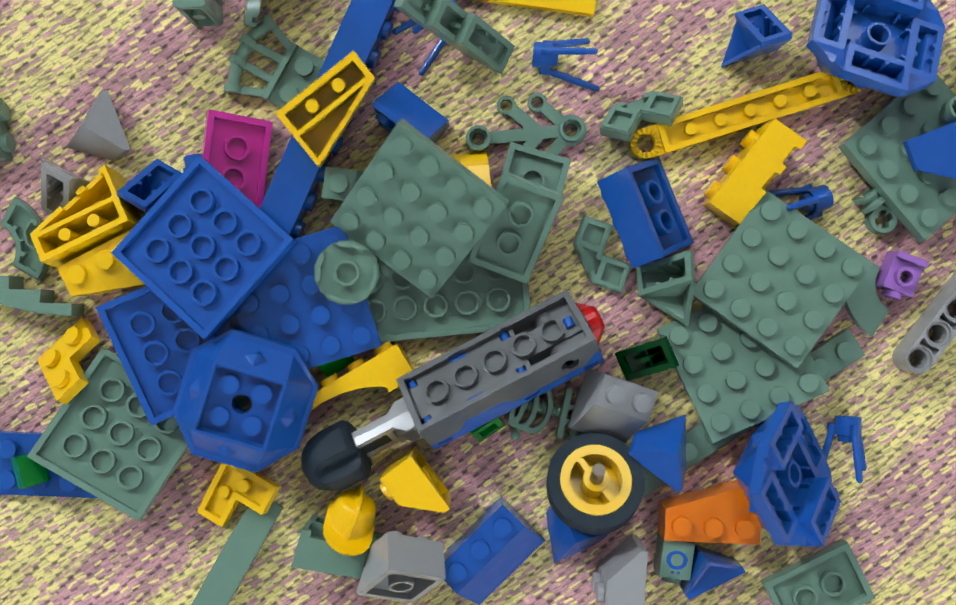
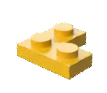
[37,317,101,405]
[197,463,281,527]

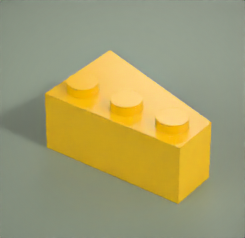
[275,50,375,167]
[702,118,807,227]
[30,164,141,268]
[57,228,146,296]

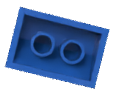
[597,157,694,269]
[444,496,545,605]

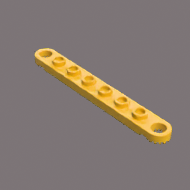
[629,71,865,160]

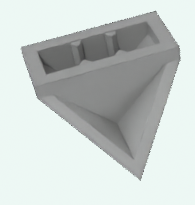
[67,90,130,161]
[39,154,90,215]

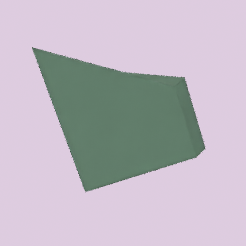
[636,250,696,326]

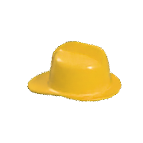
[323,485,377,556]

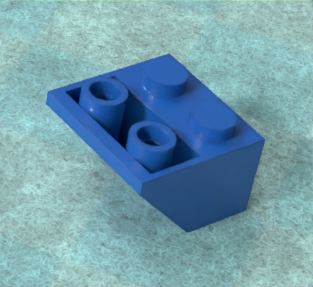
[372,82,450,144]

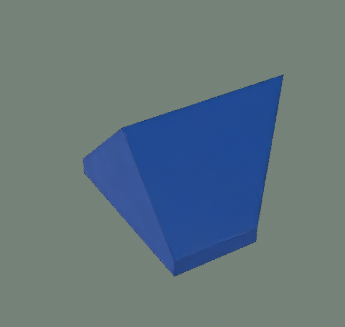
[721,4,792,68]
[903,122,956,179]
[117,159,182,213]
[628,415,686,493]
[546,505,611,563]
[680,545,745,600]

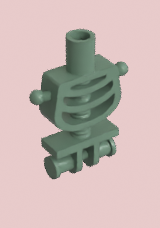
[507,386,582,440]

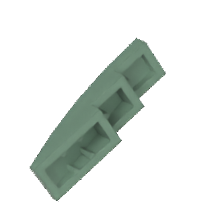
[394,0,515,74]
[0,276,84,316]
[191,501,283,605]

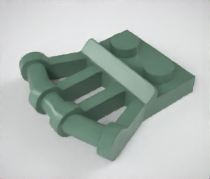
[223,13,324,108]

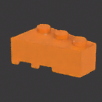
[657,480,761,545]

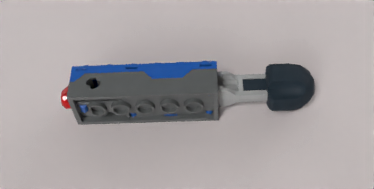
[301,289,605,491]

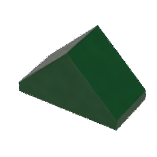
[615,334,679,381]

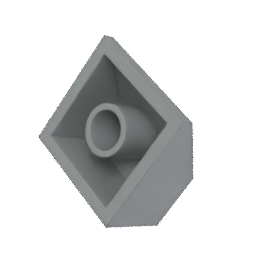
[568,369,658,443]
[357,531,446,603]
[591,534,648,605]

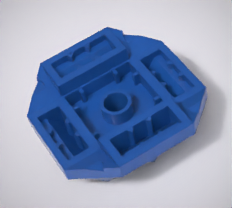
[806,0,945,98]
[172,328,319,473]
[733,401,841,547]

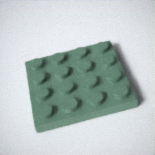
[838,74,956,242]
[330,118,509,298]
[693,190,874,368]
[656,306,829,443]
[27,347,189,521]

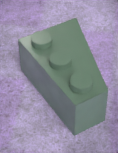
[291,514,384,579]

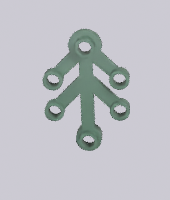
[466,93,587,166]

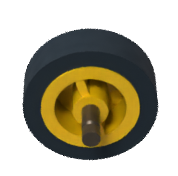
[546,433,645,535]

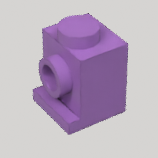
[876,250,929,301]

